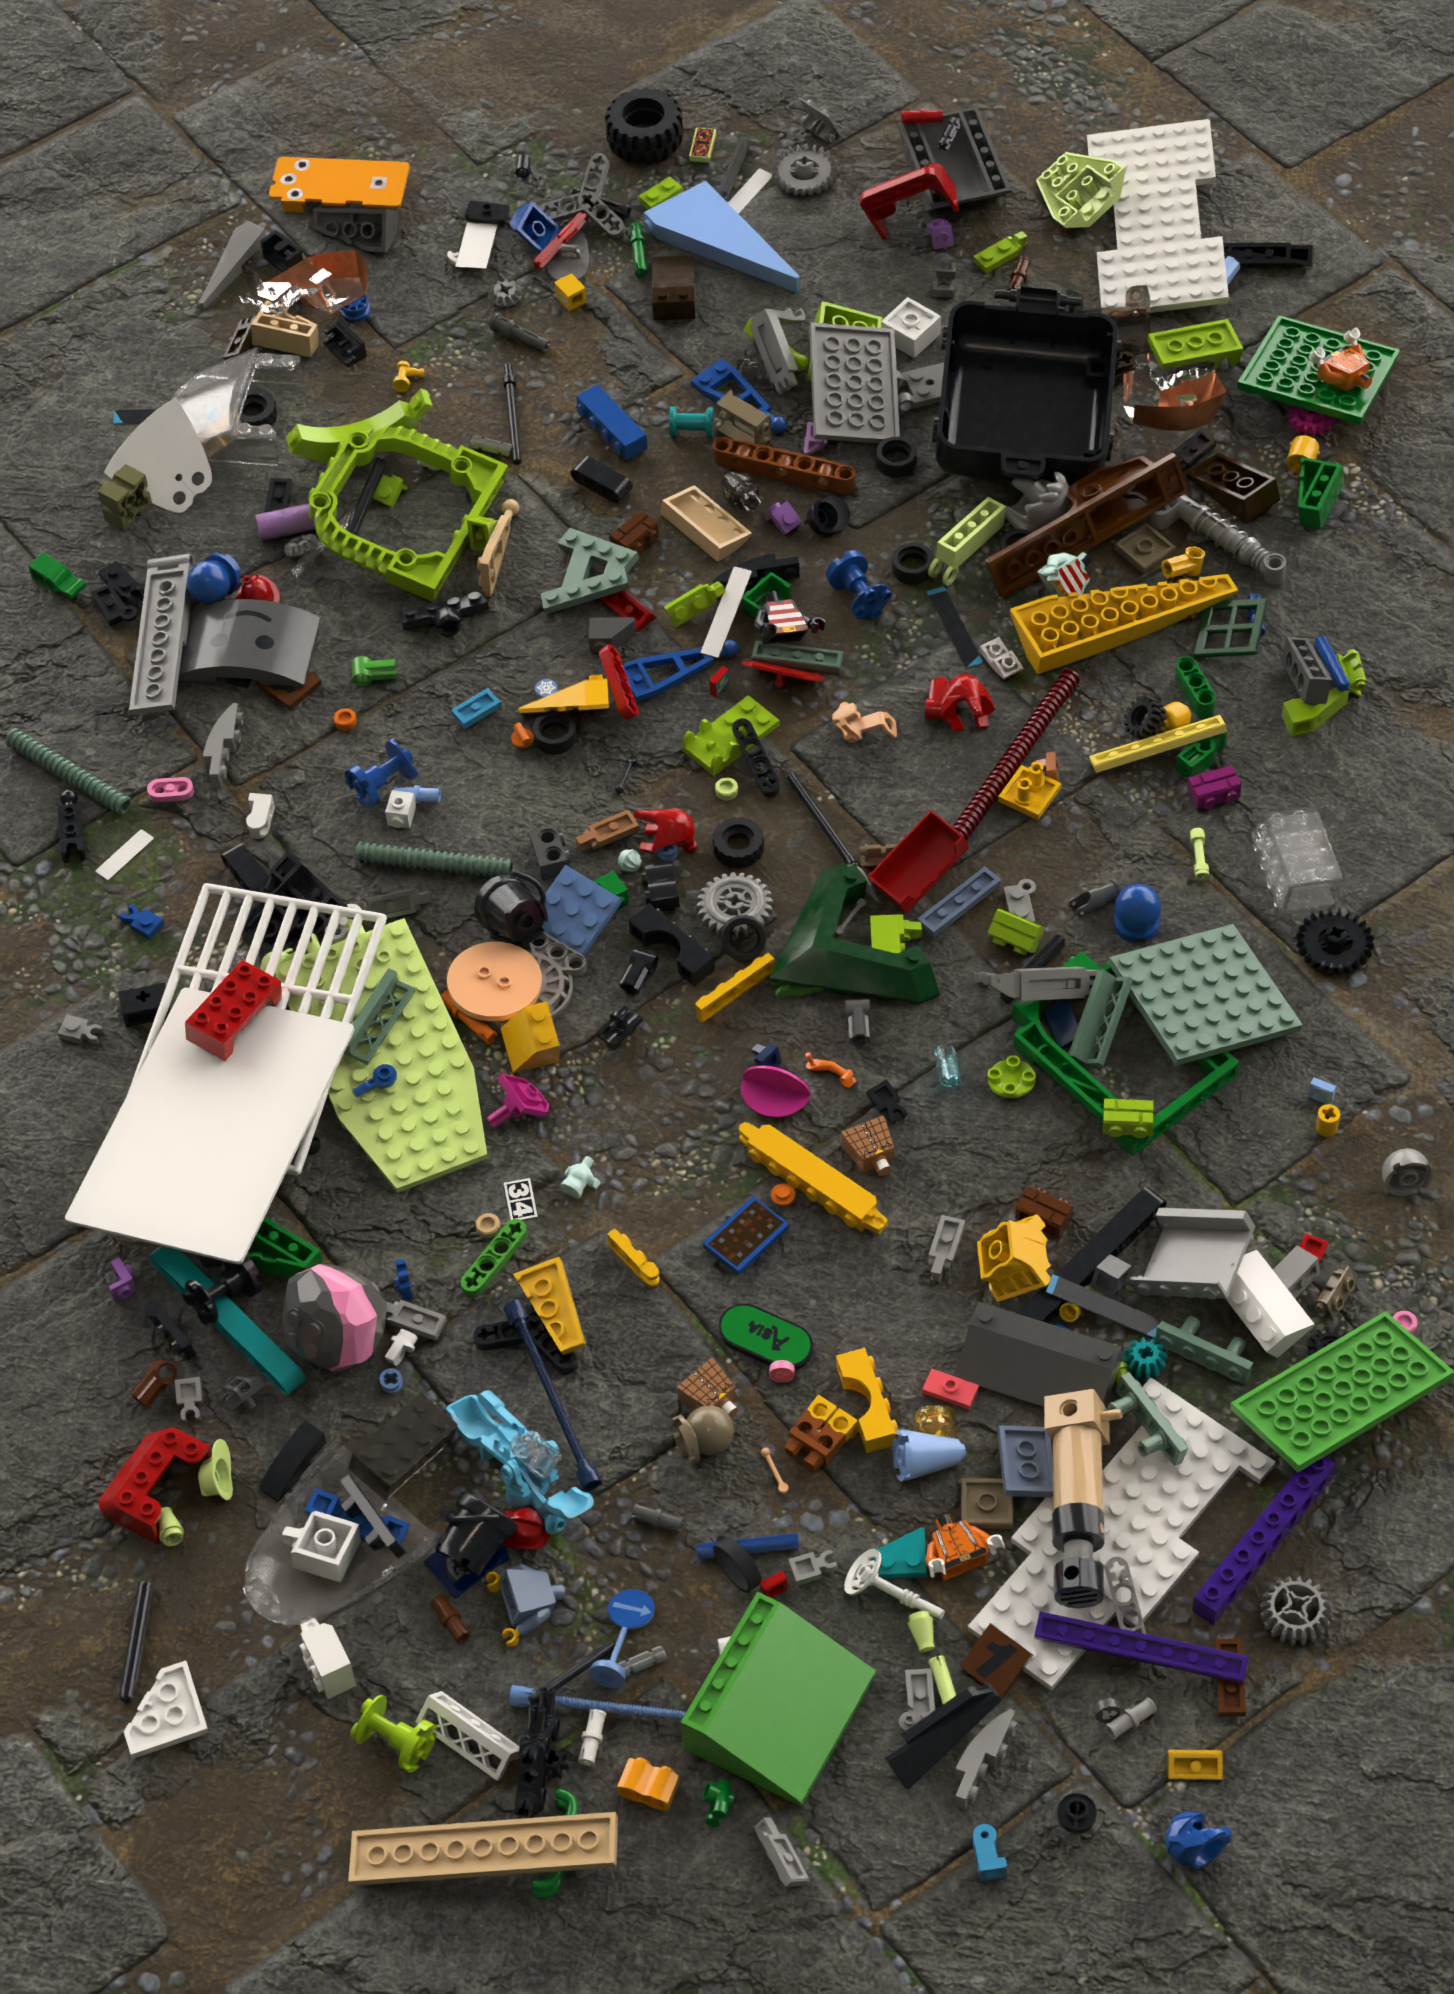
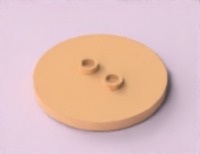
[447,942,542,1021]

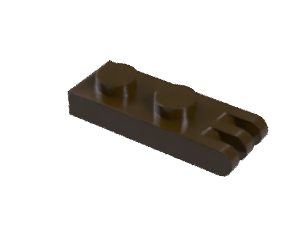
[223,315,257,364]

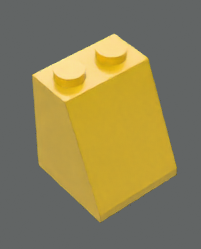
[501,1001,560,1074]

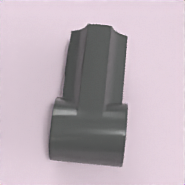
[845,999,870,1046]

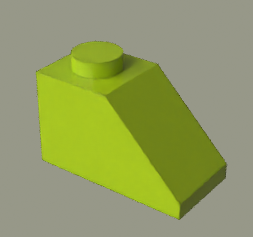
[467,516,498,552]

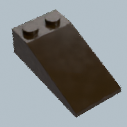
[652,255,695,320]
[1186,453,1281,522]

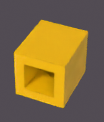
[554,273,587,312]

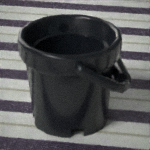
[474,870,548,945]
[435,1491,518,1576]

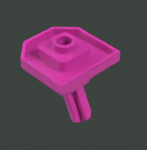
[487,1073,549,1128]

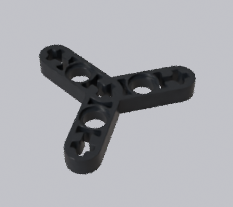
[473,1304,577,1375]

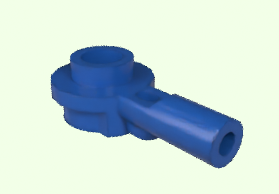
[352,1064,397,1098]

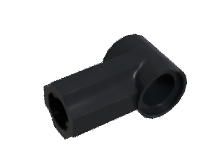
[620,948,659,996]

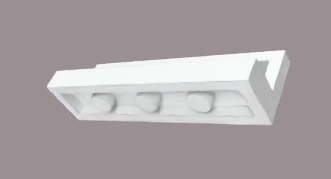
[415,1691,519,1781]

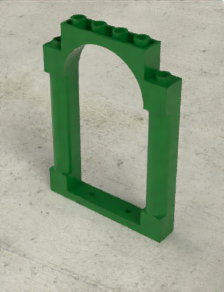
[1012,952,1240,1157]

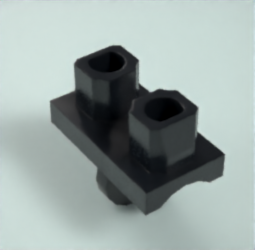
[596,1005,643,1050]

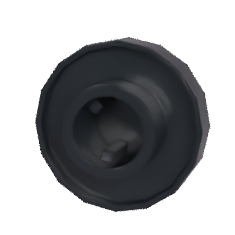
[1057,1793,1097,1834]

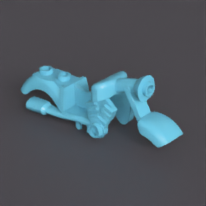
[446,1390,594,1535]

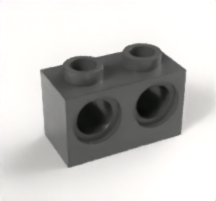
[529,825,571,880]

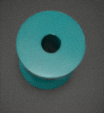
[669,406,714,437]

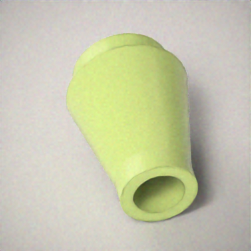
[159,1507,184,1546]
[907,1611,935,1652]

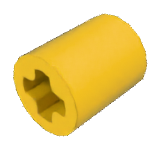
[1316,1104,1340,1137]

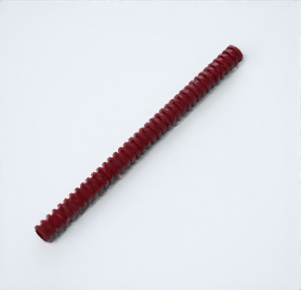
[952,668,1080,841]

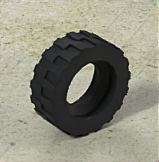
[229,388,278,434]
[713,817,764,869]

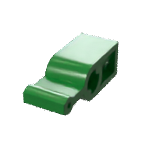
[28,552,86,599]
[1176,730,1228,779]

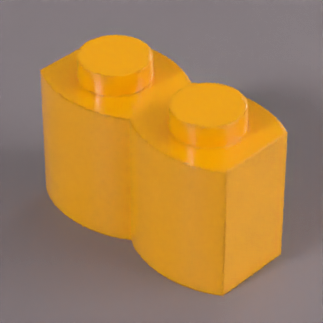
[617,1758,679,1811]

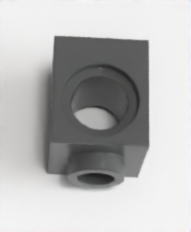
[1090,1254,1131,1298]

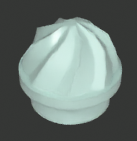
[618,849,642,872]

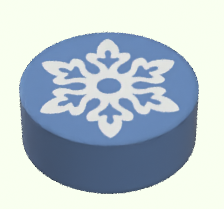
[535,679,558,699]

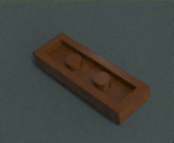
[1215,1639,1246,1717]

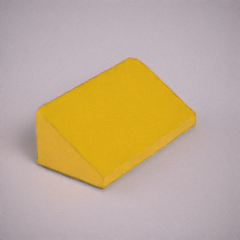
[1168,1750,1223,1780]

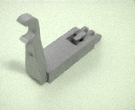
[750,307,805,395]
[974,967,1098,1001]

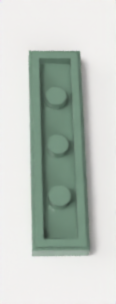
[751,640,844,673]

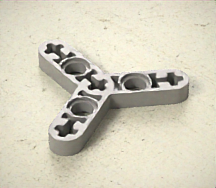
[540,153,626,238]

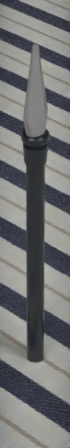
[787,773,879,902]

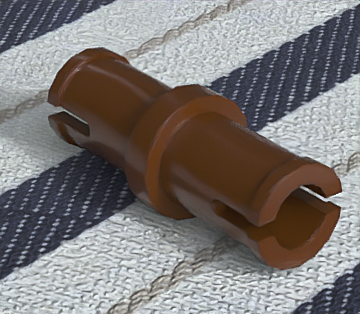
[1007,256,1031,291]
[430,1594,471,1644]

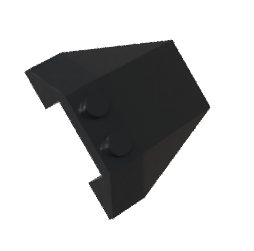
[242,851,348,956]

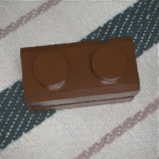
[609,510,659,555]
[1015,1186,1073,1238]

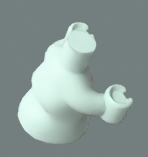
[560,1156,601,1199]

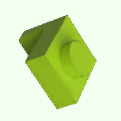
[373,474,409,508]

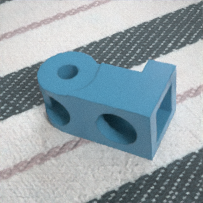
[973,1824,1007,1882]

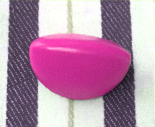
[741,1066,811,1118]

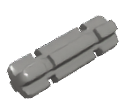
[470,435,512,456]
[617,1646,666,1677]

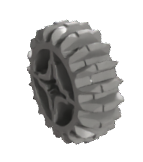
[1260,1575,1332,1646]

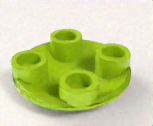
[988,1055,1036,1098]

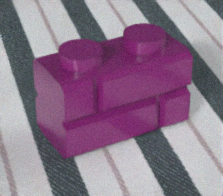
[1187,765,1241,810]

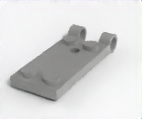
[897,363,944,412]

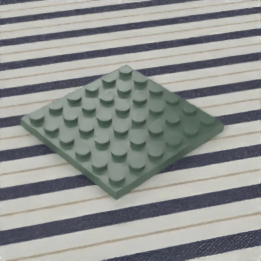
[1108,924,1303,1066]

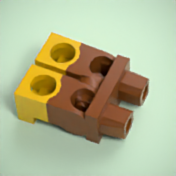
[784,1395,859,1472]

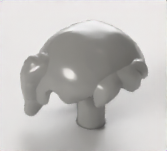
[1005,472,1069,532]

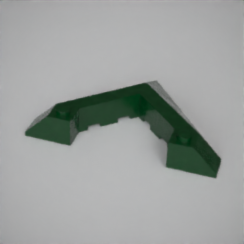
[769,864,940,1004]

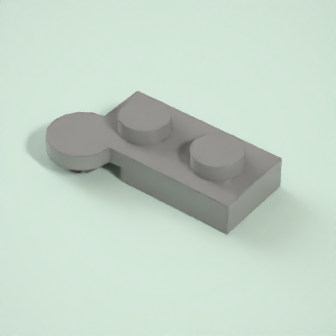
[899,1668,935,1732]

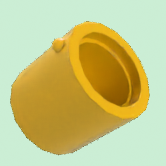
[1286,435,1320,474]

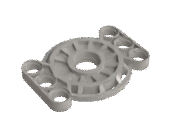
[484,932,587,1033]

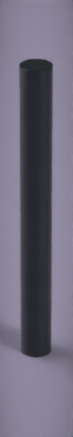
[528,1641,615,1705]

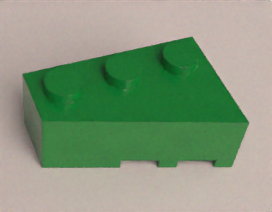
[1298,457,1344,529]
[247,1217,323,1278]

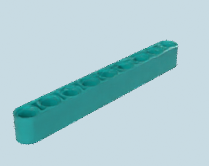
[148,1246,306,1396]

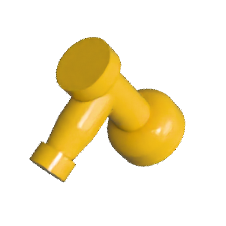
[392,361,424,392]

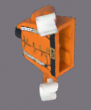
[1309,328,1372,391]
[925,1515,1006,1581]

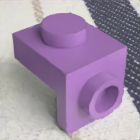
[926,218,954,249]
[765,501,802,536]
[109,1257,136,1302]

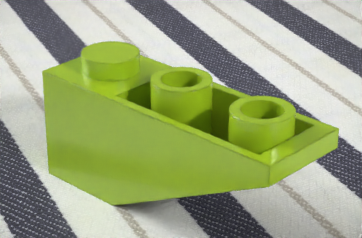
[1282,688,1349,737]

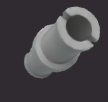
[1105,1698,1157,1740]

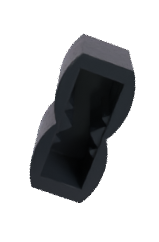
[641,861,680,910]

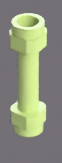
[1190,828,1209,881]

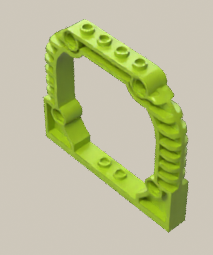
[308,425,508,602]

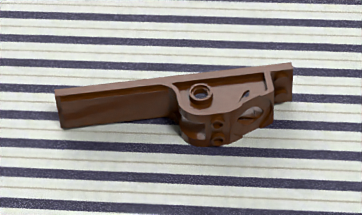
[985,453,1189,598]

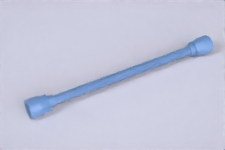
[509,1685,686,1721]

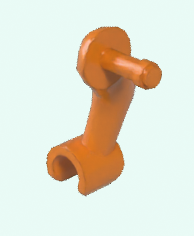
[806,1052,857,1089]

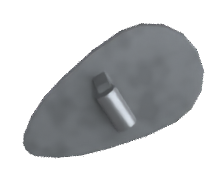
[547,230,589,281]

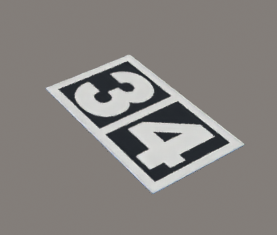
[504,1178,538,1220]

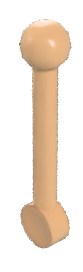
[761,1448,788,1494]

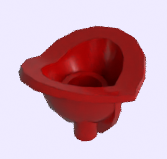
[236,574,280,603]

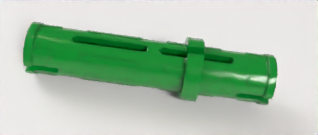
[629,222,648,278]

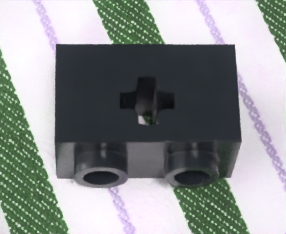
[118,982,171,1027]

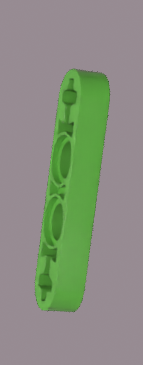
[461,1219,527,1297]

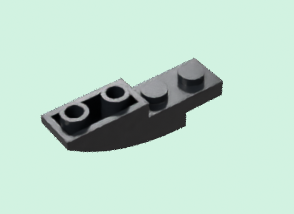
[713,553,800,597]

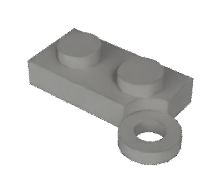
[1004,879,1036,923]

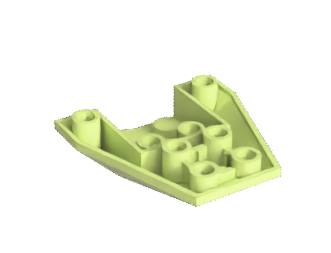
[1036,152,1126,228]

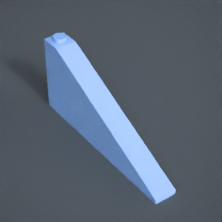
[644,181,800,293]

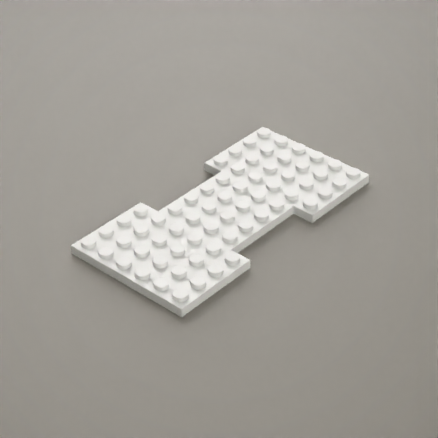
[1087,119,1229,317]

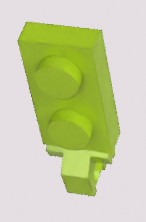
[973,231,1027,273]
[664,581,726,627]

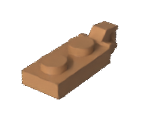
[576,810,640,852]

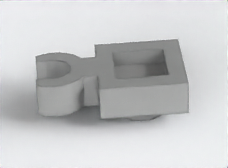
[58,1015,103,1045]
[175,1377,203,1423]
[788,1550,837,1586]

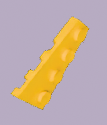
[513,1257,586,1355]

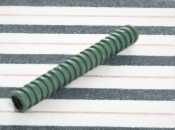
[5,728,131,815]
[355,842,513,878]

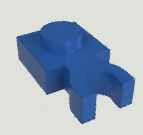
[120,904,164,940]
[394,1259,413,1301]

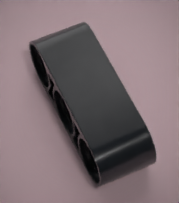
[570,456,633,503]
[220,842,269,902]

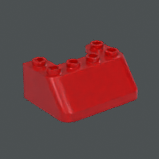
[860,163,958,240]
[98,1428,212,1545]

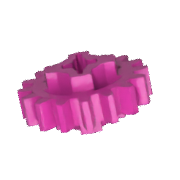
[1288,405,1335,437]

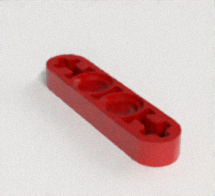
[599,644,639,721]

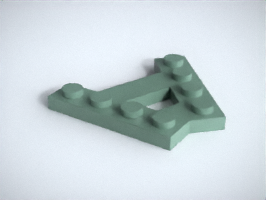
[541,528,640,614]

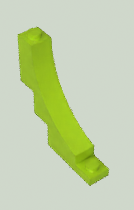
[286,388,433,464]

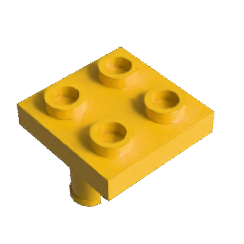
[998,762,1061,820]

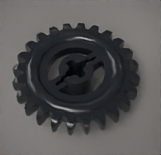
[1296,907,1374,975]

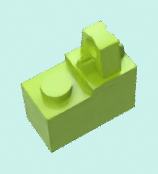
[870,914,922,954]

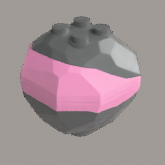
[282,1263,387,1372]

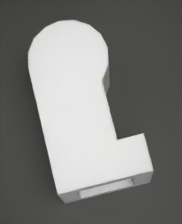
[246,793,275,839]

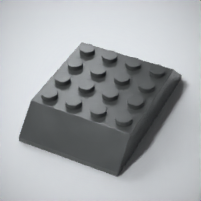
[899,106,1011,210]

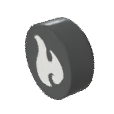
[1093,1698,1121,1722]

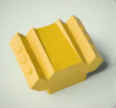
[977,1214,1051,1302]

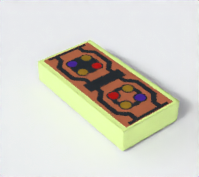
[689,127,716,163]

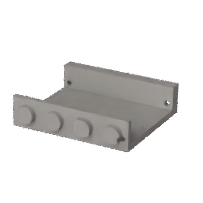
[1130,1208,1255,1299]

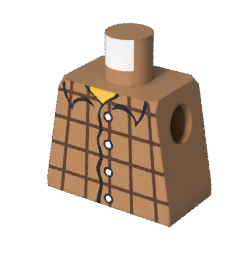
[841,1116,894,1176]
[677,1358,738,1418]

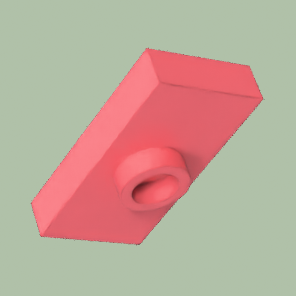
[922,1369,979,1410]

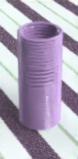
[255,503,315,541]

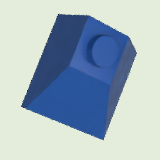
[509,201,561,253]

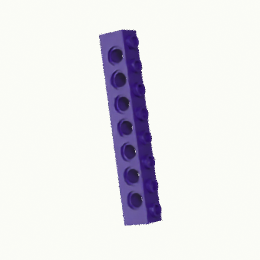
[1192,1456,1336,1625]

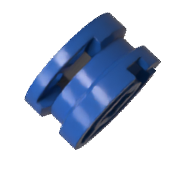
[339,290,370,323]

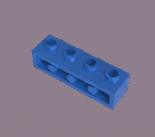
[576,384,648,461]

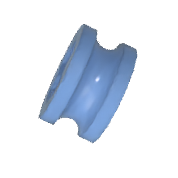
[658,844,678,861]
[379,1368,403,1393]

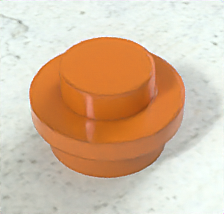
[771,1183,795,1207]

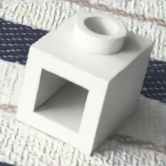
[385,790,416,829]

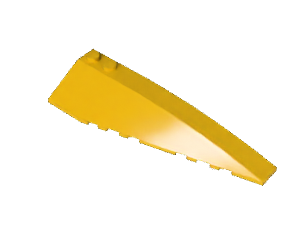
[1009,574,1238,675]

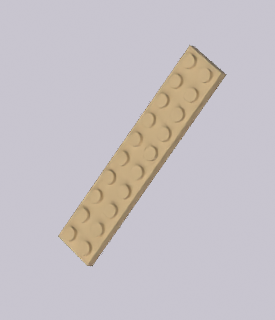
[348,1812,618,1886]

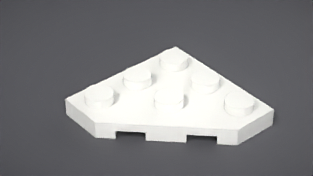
[124,1661,209,1759]

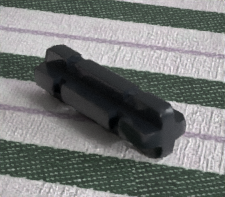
[938,117,960,151]

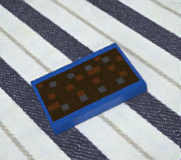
[703,1196,789,1275]

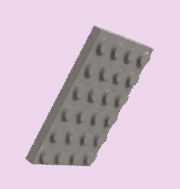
[809,323,900,443]

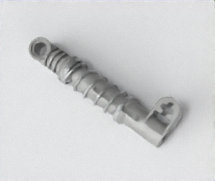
[1150,495,1286,585]

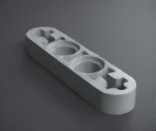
[1105,1557,1146,1634]

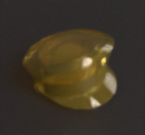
[911,1406,958,1438]

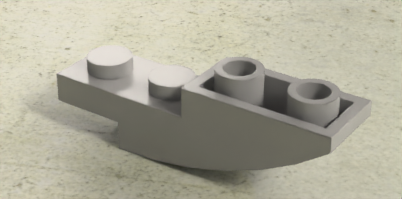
[203,703,244,788]
[955,1709,1018,1810]

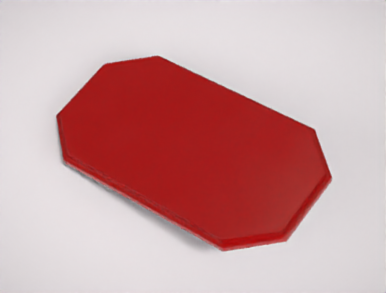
[741,660,824,687]

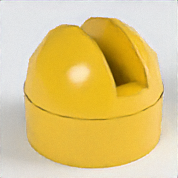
[1059,1301,1081,1322]

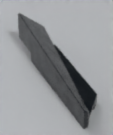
[885,1682,1001,1789]

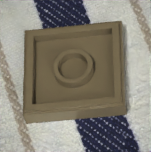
[1114,522,1177,575]
[961,1478,1013,1529]

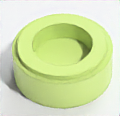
[715,778,738,801]

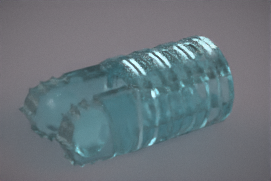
[933,1044,962,1087]

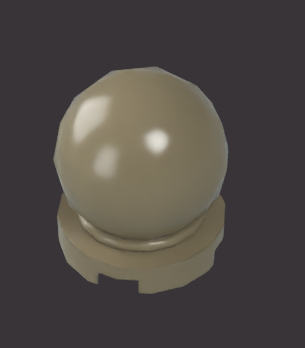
[670,1405,735,1466]

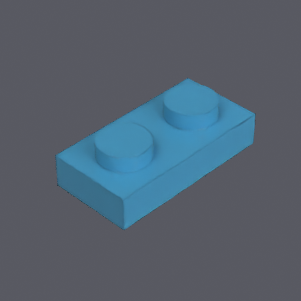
[451,688,501,729]

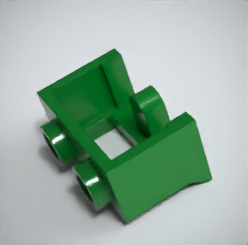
[742,572,792,618]

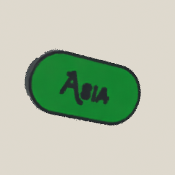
[719,1303,813,1369]

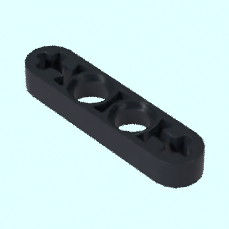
[732,718,780,797]

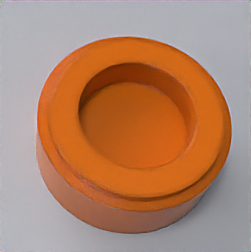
[334,709,357,731]

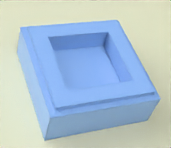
[1309,1077,1336,1105]

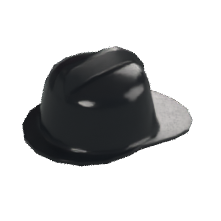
[804,496,850,533]

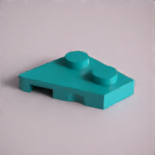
[874,1528,927,1579]

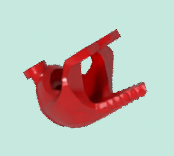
[941,673,995,732]
[633,808,697,855]

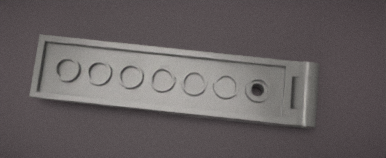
[129,554,195,715]

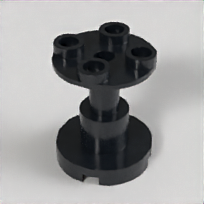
[182,1255,263,1325]

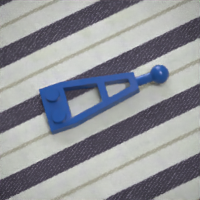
[690,358,788,434]
[623,640,739,703]

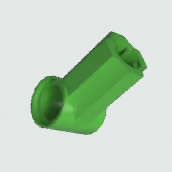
[352,656,397,686]

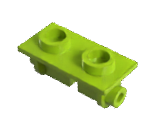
[1336,649,1367,697]

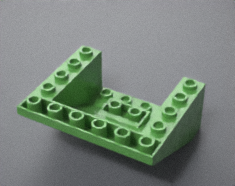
[681,1592,876,1807]

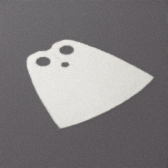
[104,398,212,513]

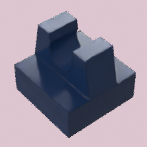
[751,1043,782,1067]

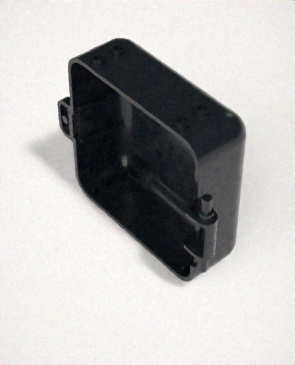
[932,286,1121,486]

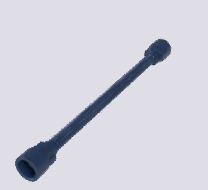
[503,1300,602,1491]

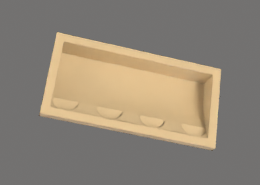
[660,485,752,562]

